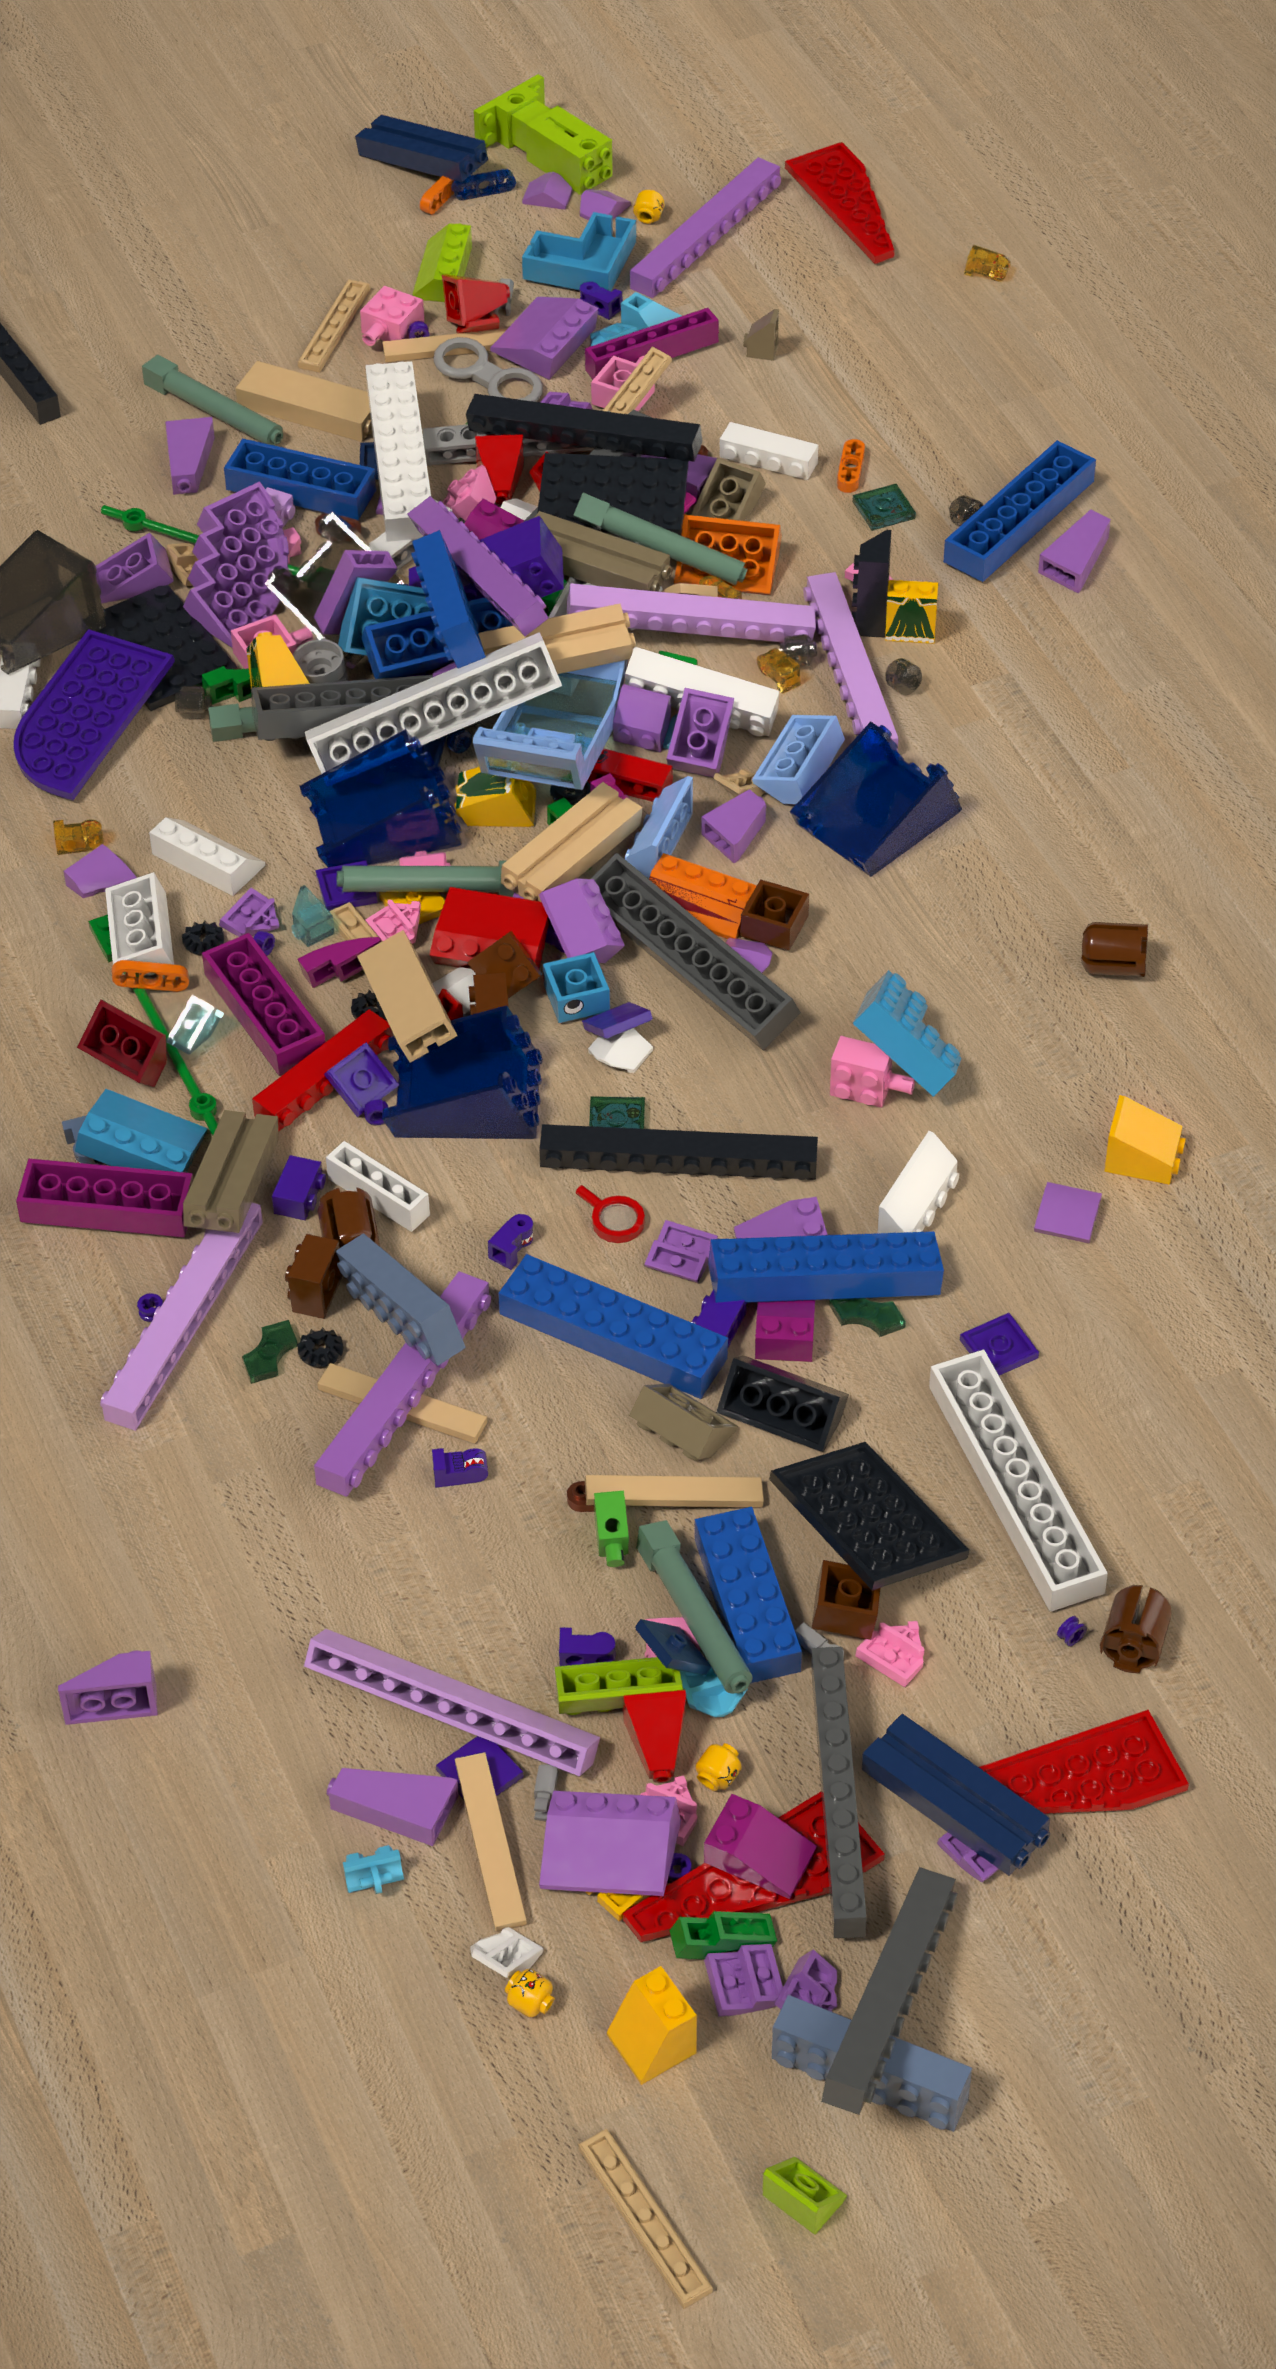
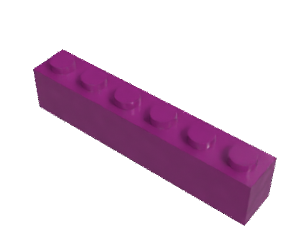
[585,308,719,380]

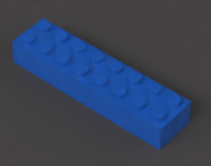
[943,440,1096,582]
[708,1231,944,1303]
[498,1254,728,1399]

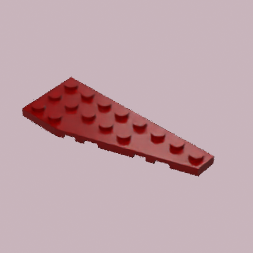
[785,142,894,264]
[979,1710,1189,1814]
[622,1792,885,1943]

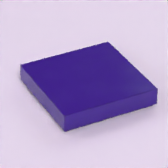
[315,861,378,912]
[582,1002,653,1039]
[324,1042,399,1117]
[960,1313,1039,1376]
[436,1736,523,1800]

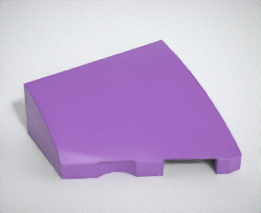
[64,844,137,898]
[774,1949,837,2012]

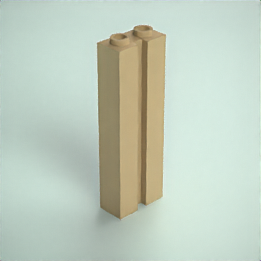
[236,361,372,442]
[478,604,636,674]
[501,782,643,902]
[357,930,457,1062]

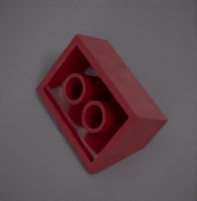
[77,999,167,1087]

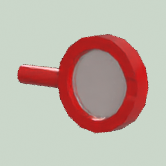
[576,1185,645,1243]

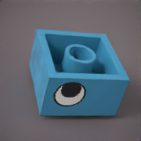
[543,952,610,1023]

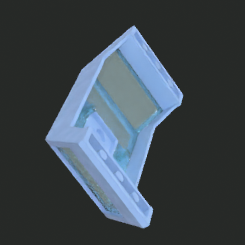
[473,659,629,790]

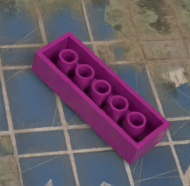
[202,933,325,1076]
[16,1158,193,1237]

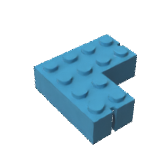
[522,212,636,291]
[853,970,962,1097]

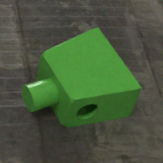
[594,1490,629,1567]

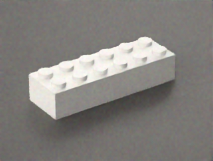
[625,647,779,737]

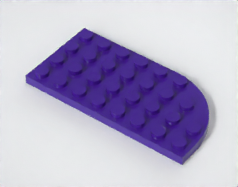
[13,629,175,801]

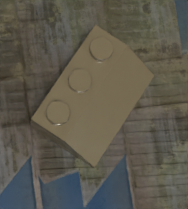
[629,1384,738,1461]

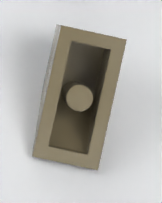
[743,309,779,361]

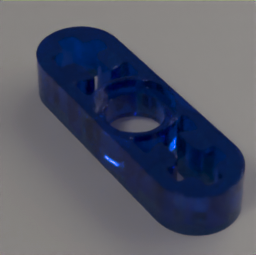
[452,169,516,200]

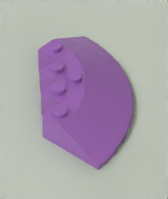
[183,482,289,647]

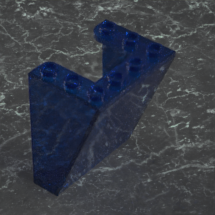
[790,721,962,877]
[300,729,462,868]
[382,1005,543,1139]

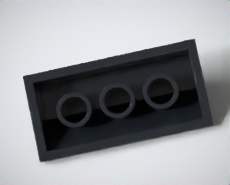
[852,530,892,638]
[716,1355,849,1452]

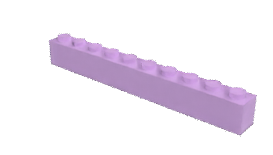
[803,572,898,761]
[567,583,816,645]
[100,1203,263,1431]
[304,1629,600,1777]

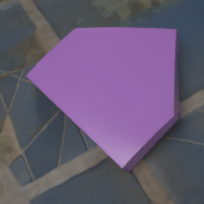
[219,888,279,937]

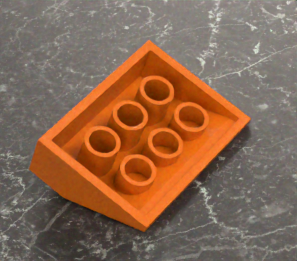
[674,515,782,595]

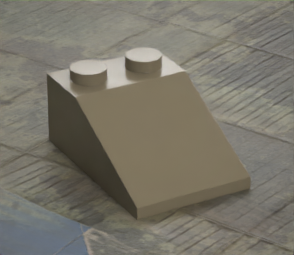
[691,458,766,521]

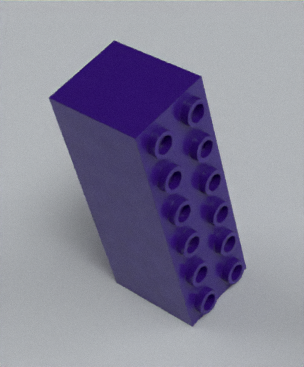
[409,516,564,601]

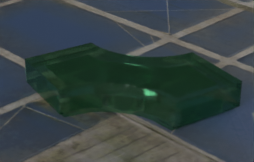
[829,1298,906,1337]
[242,1320,298,1384]

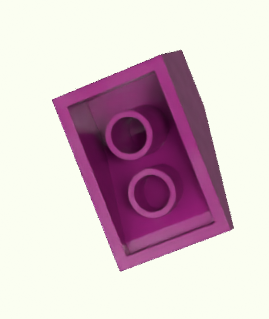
[464,498,524,540]
[755,1300,815,1362]
[704,1794,817,1899]

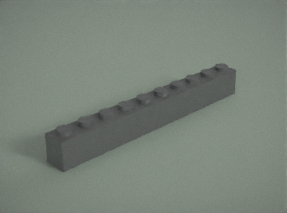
[811,1647,867,1938]
[821,1867,958,2115]

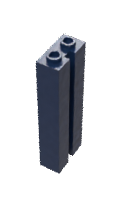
[355,114,488,182]
[862,1713,1050,1876]

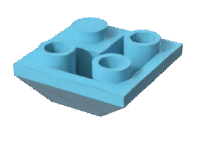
[621,292,682,331]

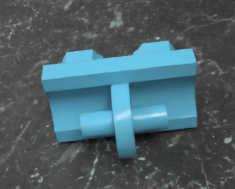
[343,1845,404,1894]

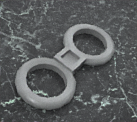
[433,337,543,402]

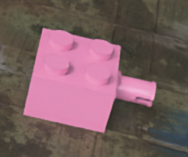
[360,286,425,346]
[591,356,655,411]
[231,614,313,669]
[830,1036,915,1108]

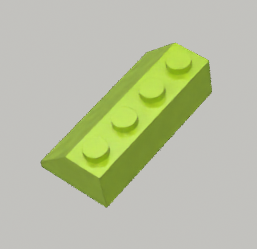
[412,223,472,302]
[555,1657,683,1715]

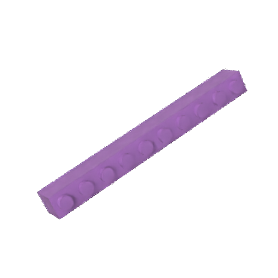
[630,157,781,298]
[407,496,548,637]
[314,1271,491,1497]

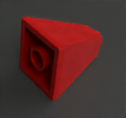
[442,274,510,326]
[475,435,524,504]
[623,1690,686,1783]

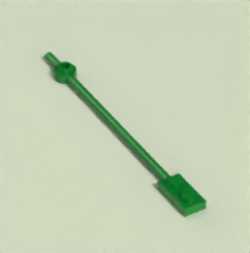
[101,505,335,594]
[88,914,218,1136]

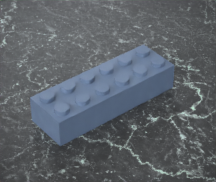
[336,1233,466,1366]
[772,1995,972,2132]

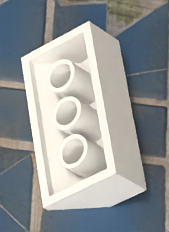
[149,817,265,896]
[105,872,174,976]
[878,1131,959,1233]

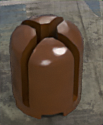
[1081,922,1148,977]
[317,1187,380,1248]
[1100,1585,1172,1673]

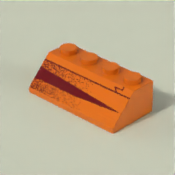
[649,853,757,939]

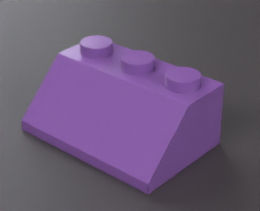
[539,878,625,963]

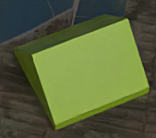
[763,2157,847,2235]

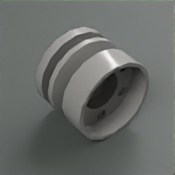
[293,639,348,684]

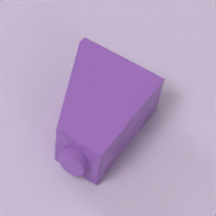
[701,789,766,863]

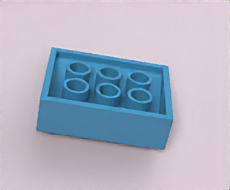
[338,577,430,655]
[75,1089,208,1173]

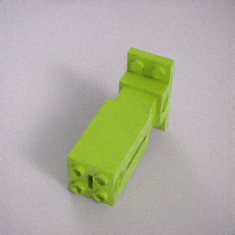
[474,74,613,195]

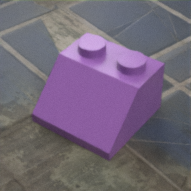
[613,684,671,752]

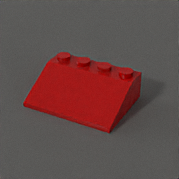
[430,887,550,980]

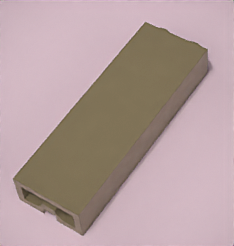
[534,511,672,592]
[183,1110,278,1233]

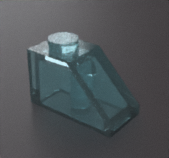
[291,885,335,947]
[166,995,224,1055]

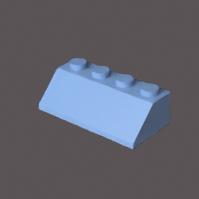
[752,715,845,805]
[625,776,693,879]

